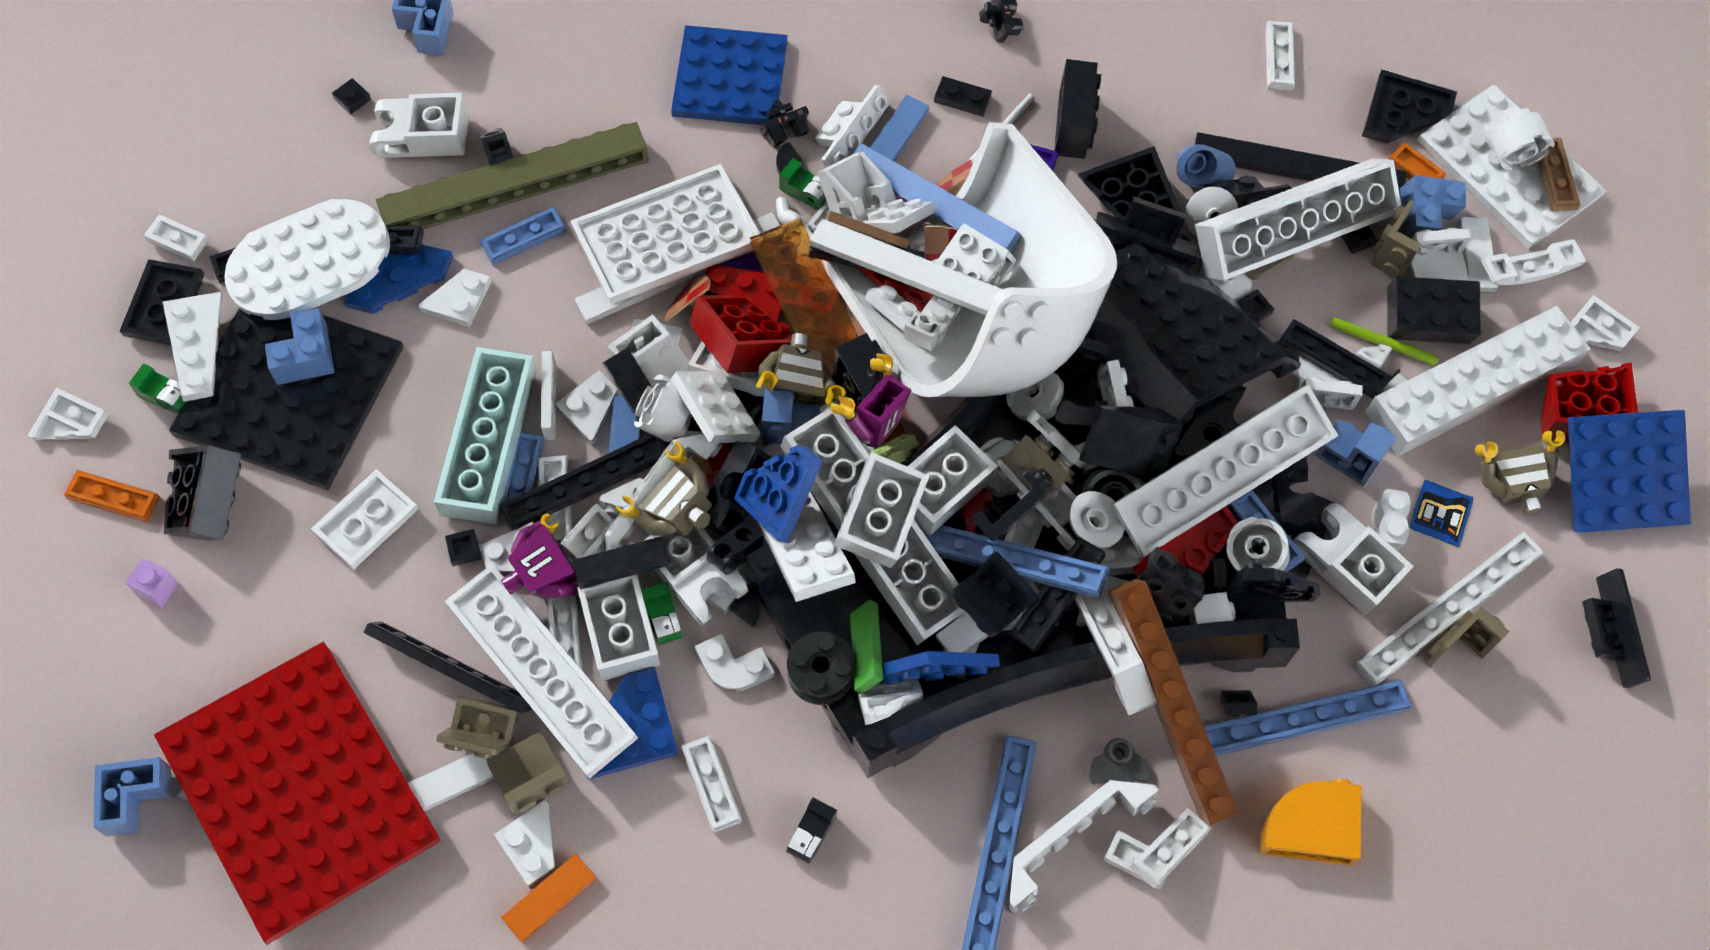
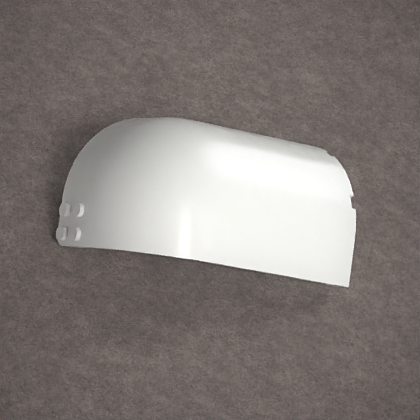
[818,122,1117,397]

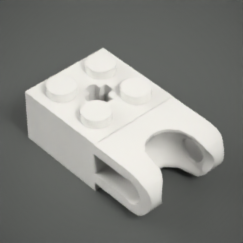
[369,92,470,158]
[1293,503,1414,616]
[643,527,749,626]

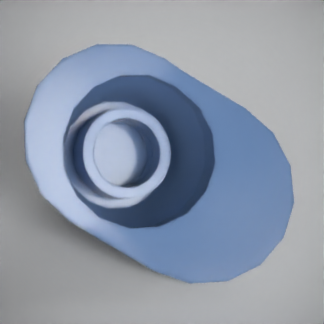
[1176,144,1236,189]

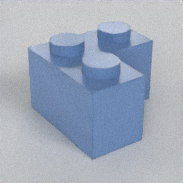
[392,0,454,55]
[1400,175,1466,239]
[265,308,334,385]
[762,390,822,446]
[1315,419,1397,486]
[94,757,171,837]

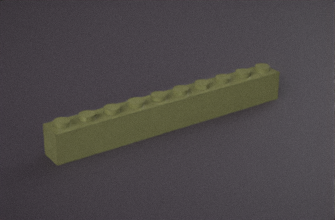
[375,121,649,230]

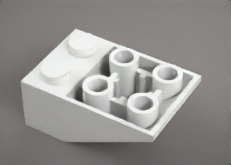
[607,315,689,387]

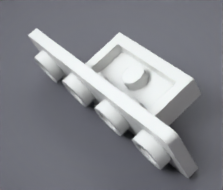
[815,85,889,168]
[995,459,1077,551]

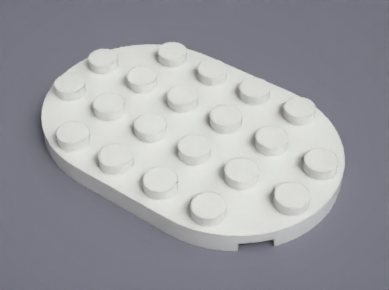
[225,199,390,320]

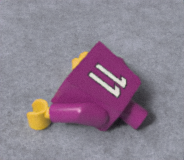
[830,354,912,448]
[501,513,579,598]

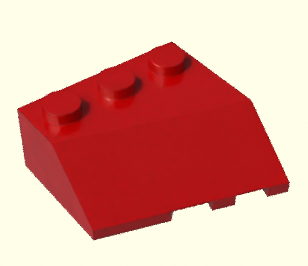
[689,294,809,374]
[1540,362,1638,443]

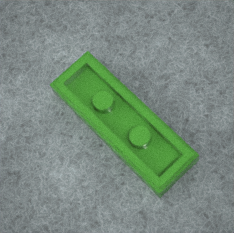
[850,599,883,694]

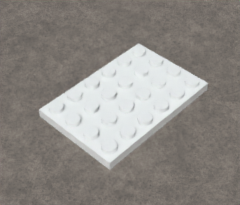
[1417,85,1607,250]
[570,164,764,305]

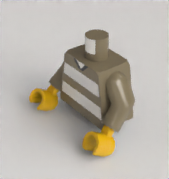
[756,333,846,405]
[1475,430,1565,516]
[616,441,712,536]

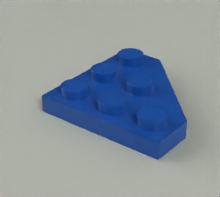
[344,244,453,314]
[734,445,823,542]
[881,651,1000,685]
[587,667,678,780]

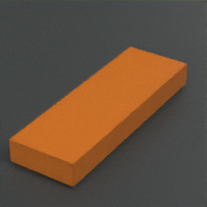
[64,470,160,523]
[501,853,597,943]

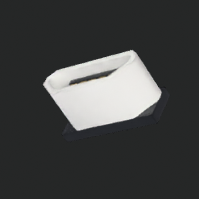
[1383,369,1408,392]

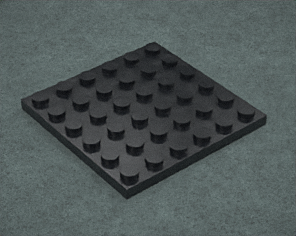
[169,308,404,490]

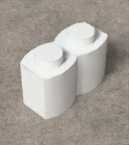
[1372,489,1410,552]

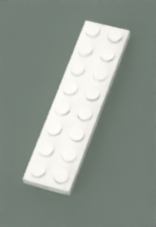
[1111,385,1338,557]
[758,444,856,602]
[445,564,638,779]

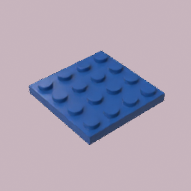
[671,25,788,125]
[1568,410,1691,533]

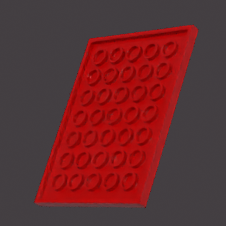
[153,641,441,945]

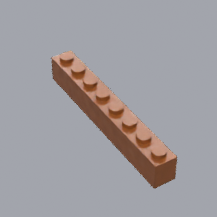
[1108,579,1238,826]

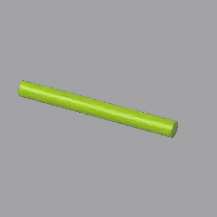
[1330,317,1440,366]

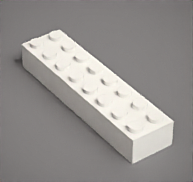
[1195,158,1401,281]
[1366,306,1590,457]
[780,408,966,646]

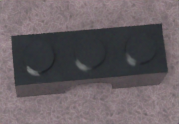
[706,441,772,535]
[1271,456,1318,535]

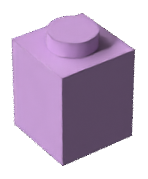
[125,558,179,608]

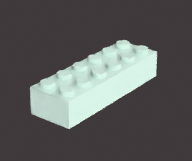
[434,347,537,525]

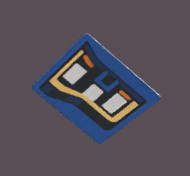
[1409,480,1474,547]

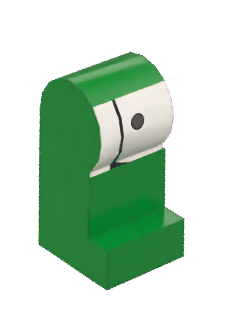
[779,158,826,209]
[128,363,186,413]
[641,582,682,645]

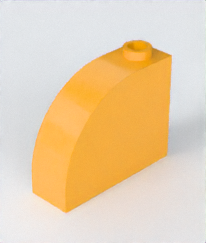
[1259,779,1362,866]

